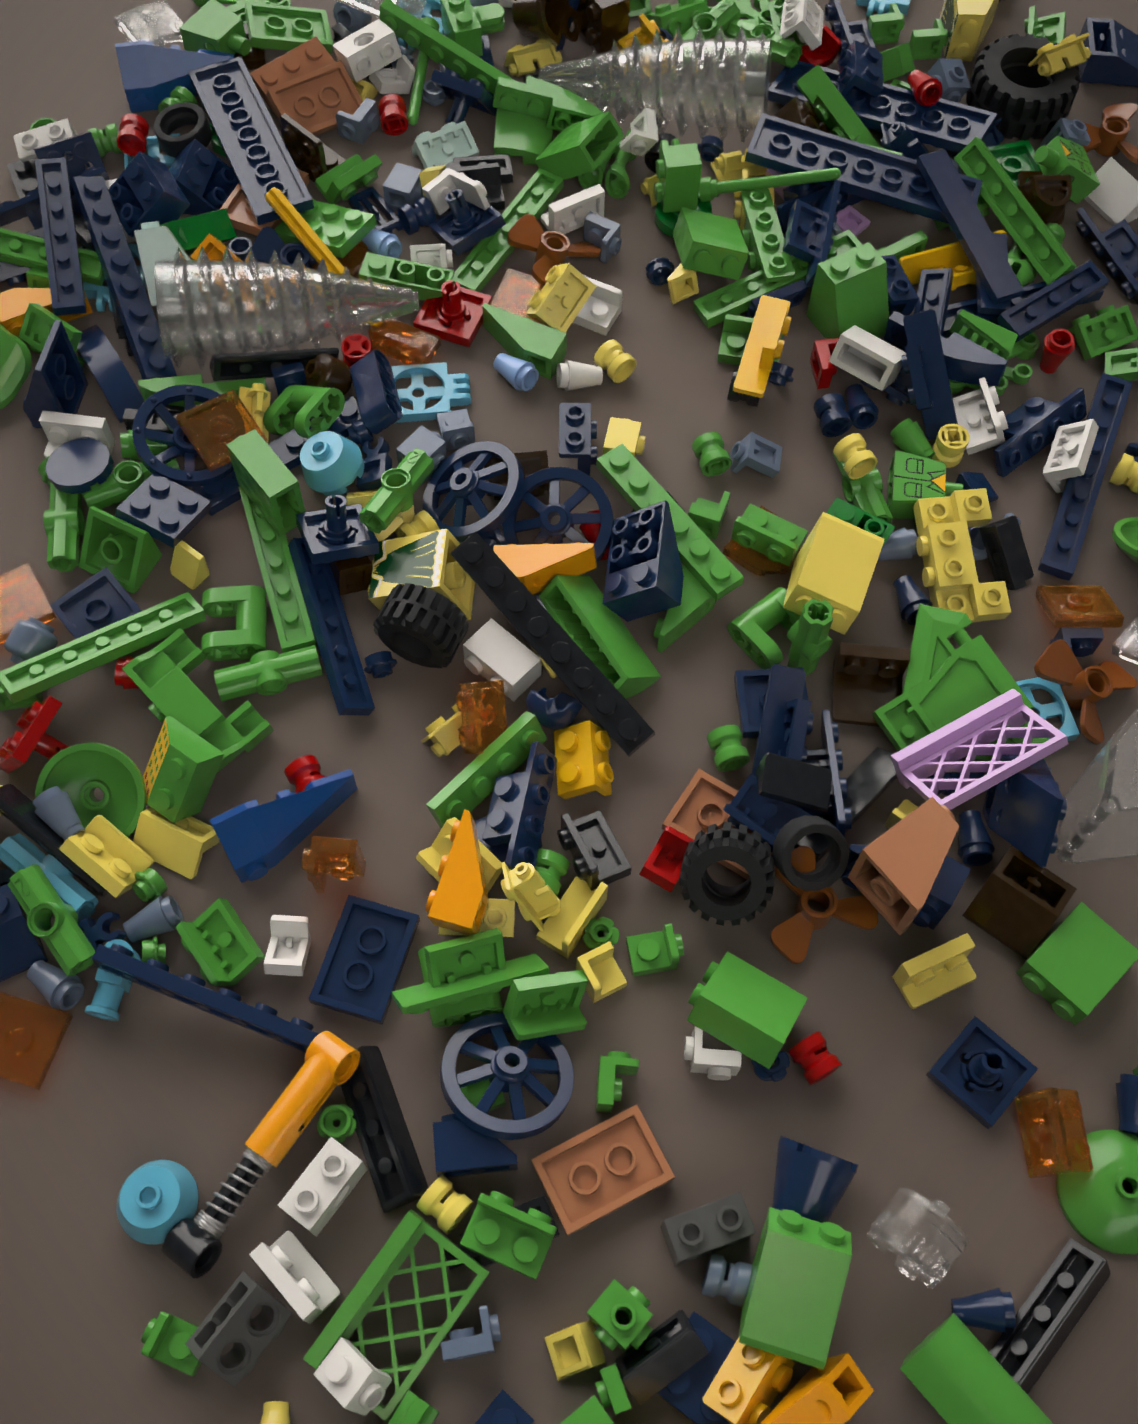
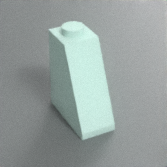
[134,221,214,306]

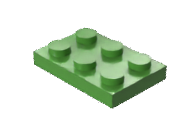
[245,2,333,54]
[274,199,377,258]

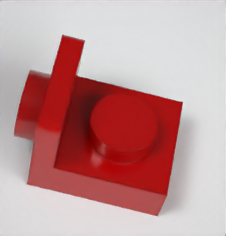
[810,338,839,389]

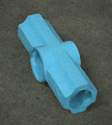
[0,833,99,921]

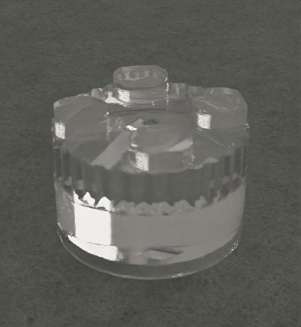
[867,1187,969,1289]

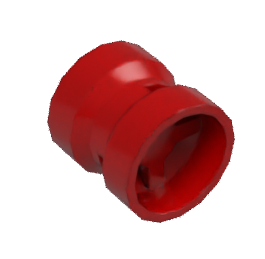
[378,94,408,136]
[117,113,149,156]
[284,755,326,793]
[788,1031,843,1086]

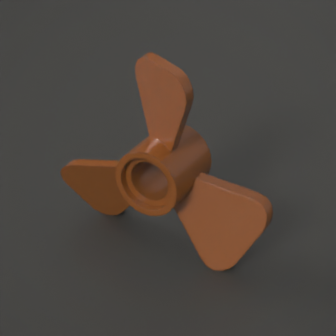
[1082,103,1138,164]
[507,214,601,286]
[1034,639,1137,745]
[770,846,878,964]

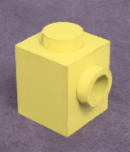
[603,417,646,458]

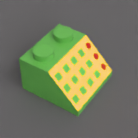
[143,716,225,823]

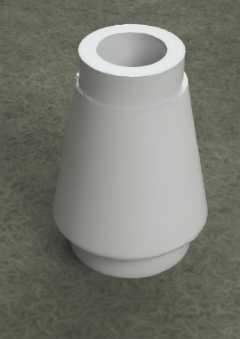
[556,360,603,391]

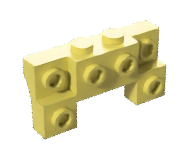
[913,488,1011,623]

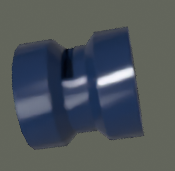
[397,196,437,235]
[813,393,852,437]

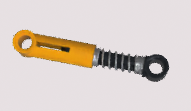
[162,1031,361,1278]

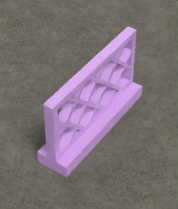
[891,689,1069,810]

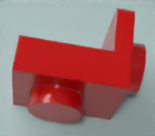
[798,25,842,67]
[639,826,694,893]

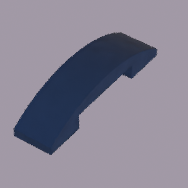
[77,324,144,423]

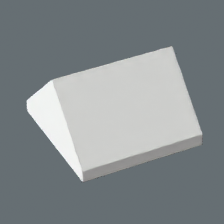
[1084,157,1138,226]

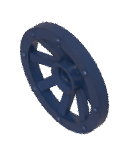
[132,385,246,487]
[423,441,524,542]
[502,467,614,562]
[440,1013,574,1140]

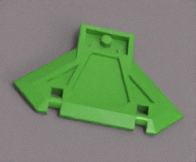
[872,604,1049,761]

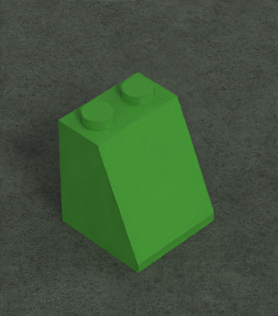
[806,242,889,339]
[739,1207,852,1370]

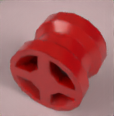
[341,334,372,367]

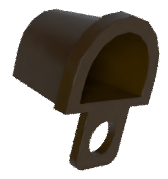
[512,0,582,45]
[1017,171,1072,225]

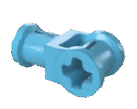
[84,939,142,1021]

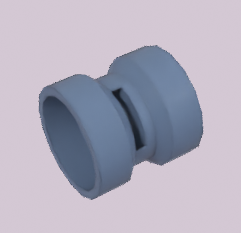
[701,1252,752,1307]

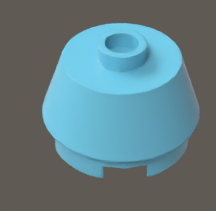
[300,431,364,497]
[116,1160,199,1245]

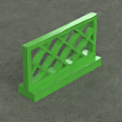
[303,1209,490,1422]

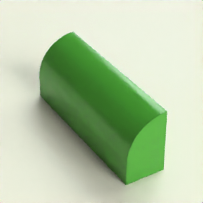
[539,575,661,699]
[900,1313,1053,1424]

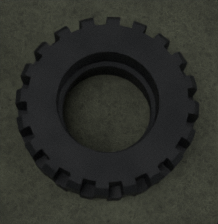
[966,34,1081,140]

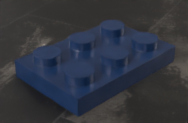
[309,895,420,1025]

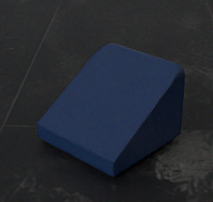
[955,472,998,503]

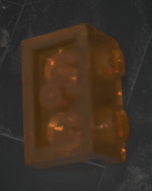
[368,316,441,365]
[456,680,507,754]
[302,836,366,893]
[1015,1088,1093,1178]

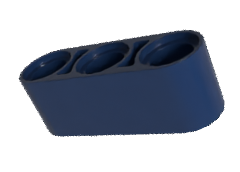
[350,349,403,434]

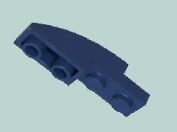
[884,311,1008,386]

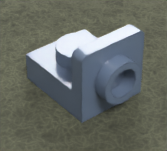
[1040,117,1091,146]
[584,211,622,263]
[436,408,475,451]
[730,432,783,478]
[440,1305,502,1363]

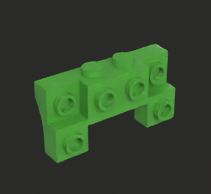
[122,628,274,773]

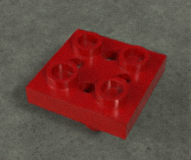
[413,280,492,348]
[0,696,70,774]

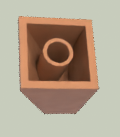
[848,796,960,935]

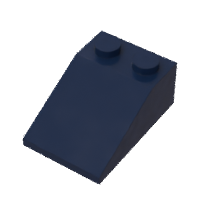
[23,320,88,429]

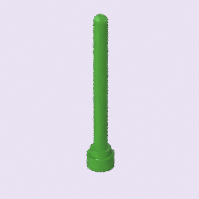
[407,17,439,125]
[699,168,841,202]

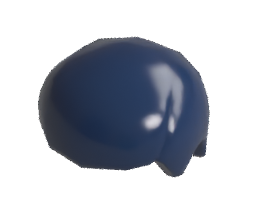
[526,687,582,729]

